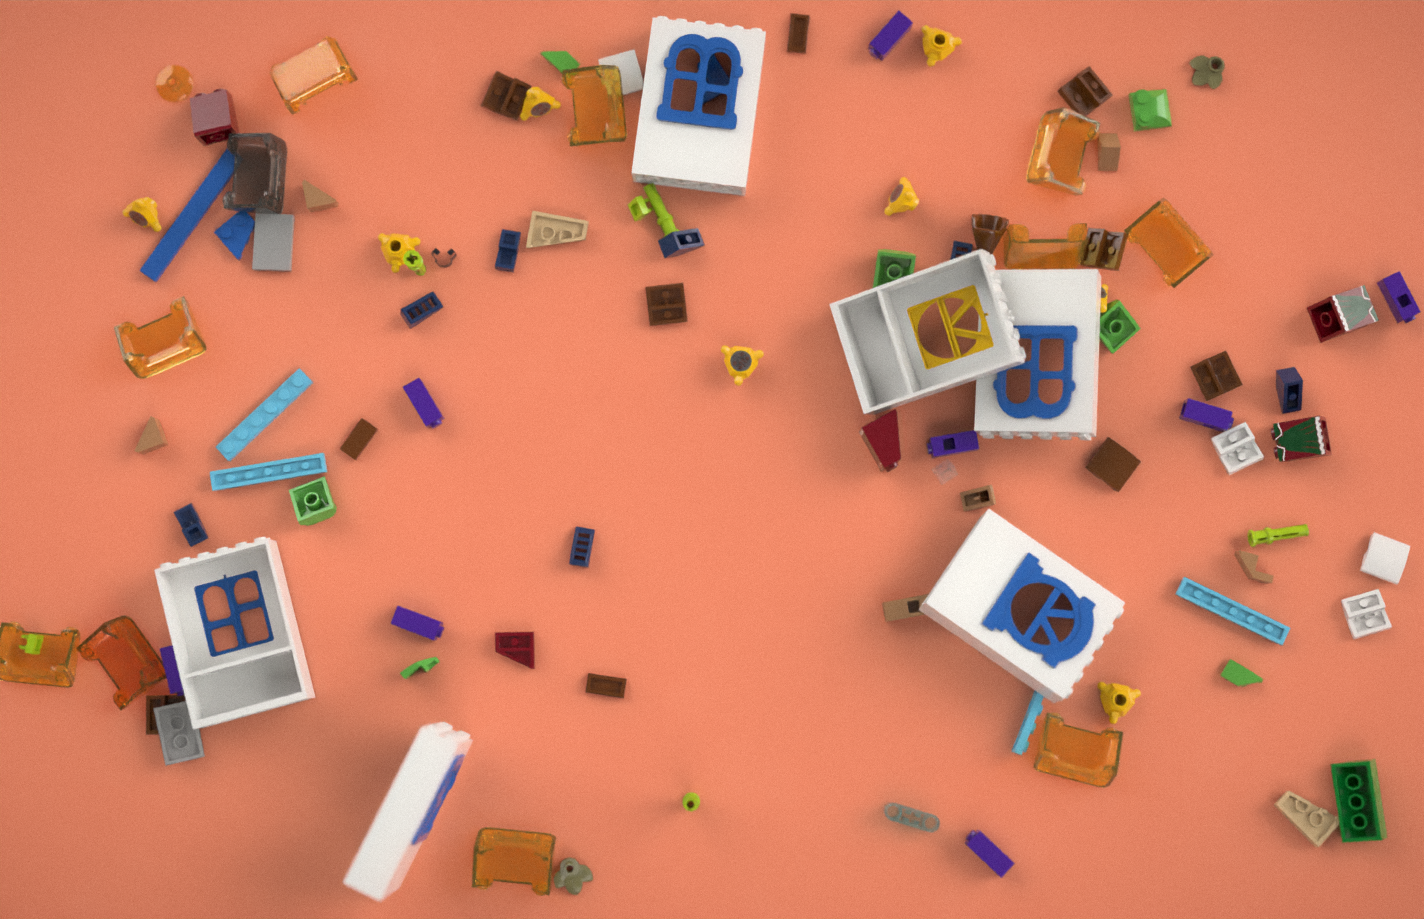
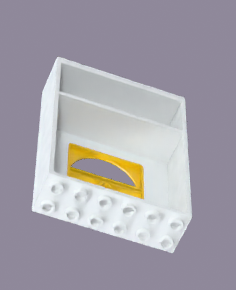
[829,249,1026,415]

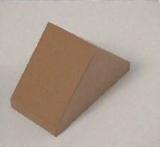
[1097,133,1121,171]
[302,180,339,212]
[135,416,168,454]
[960,485,996,511]

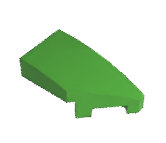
[540,51,580,78]
[400,657,440,679]
[1220,659,1263,687]

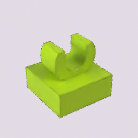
[628,196,653,222]
[19,634,44,655]

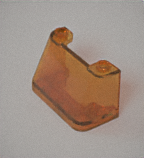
[76,615,166,711]

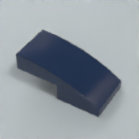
[495,229,521,273]
[173,503,208,547]

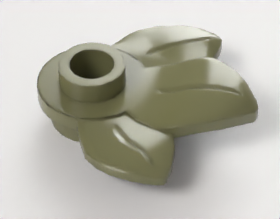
[1189,55,1225,90]
[554,857,593,895]

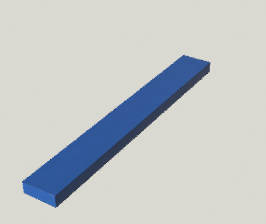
[139,148,244,282]

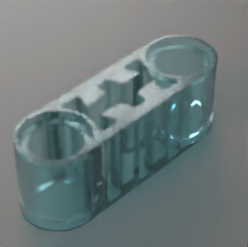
[883,802,940,832]

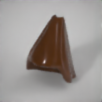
[971,214,1009,255]

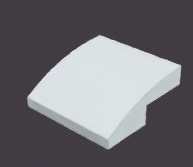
[598,50,644,99]
[1211,422,1264,475]
[1360,532,1410,585]
[1341,589,1392,640]

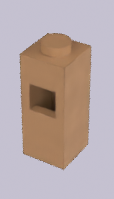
[882,594,929,622]

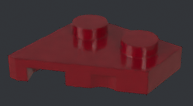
[495,632,535,669]

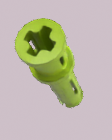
[643,183,679,237]
[403,250,426,276]
[1247,524,1309,547]
[682,792,700,811]

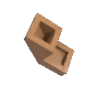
[1234,550,1274,584]

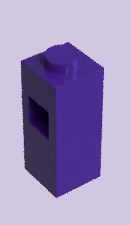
[868,11,913,61]
[1377,271,1420,324]
[403,378,445,429]
[1179,398,1234,432]
[926,430,979,458]
[390,606,444,640]
[160,645,185,696]
[965,829,1015,878]

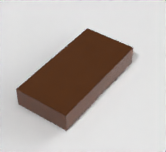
[787,13,810,54]
[340,418,378,460]
[585,673,627,698]

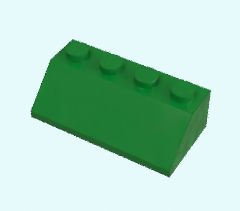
[1331,759,1387,843]

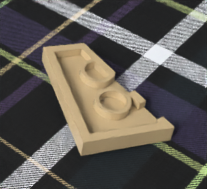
[526,211,589,248]
[1274,791,1339,847]

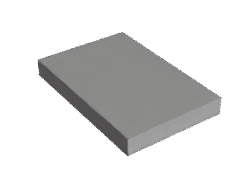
[252,213,295,272]
[154,701,205,766]

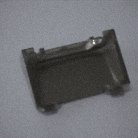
[223,133,287,214]

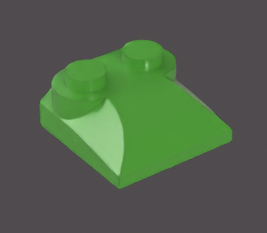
[1128,89,1172,131]
[873,249,916,288]
[1099,299,1141,354]
[289,476,337,526]

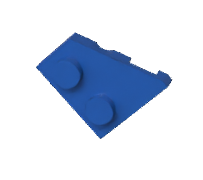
[697,54,730,105]
[214,208,255,260]

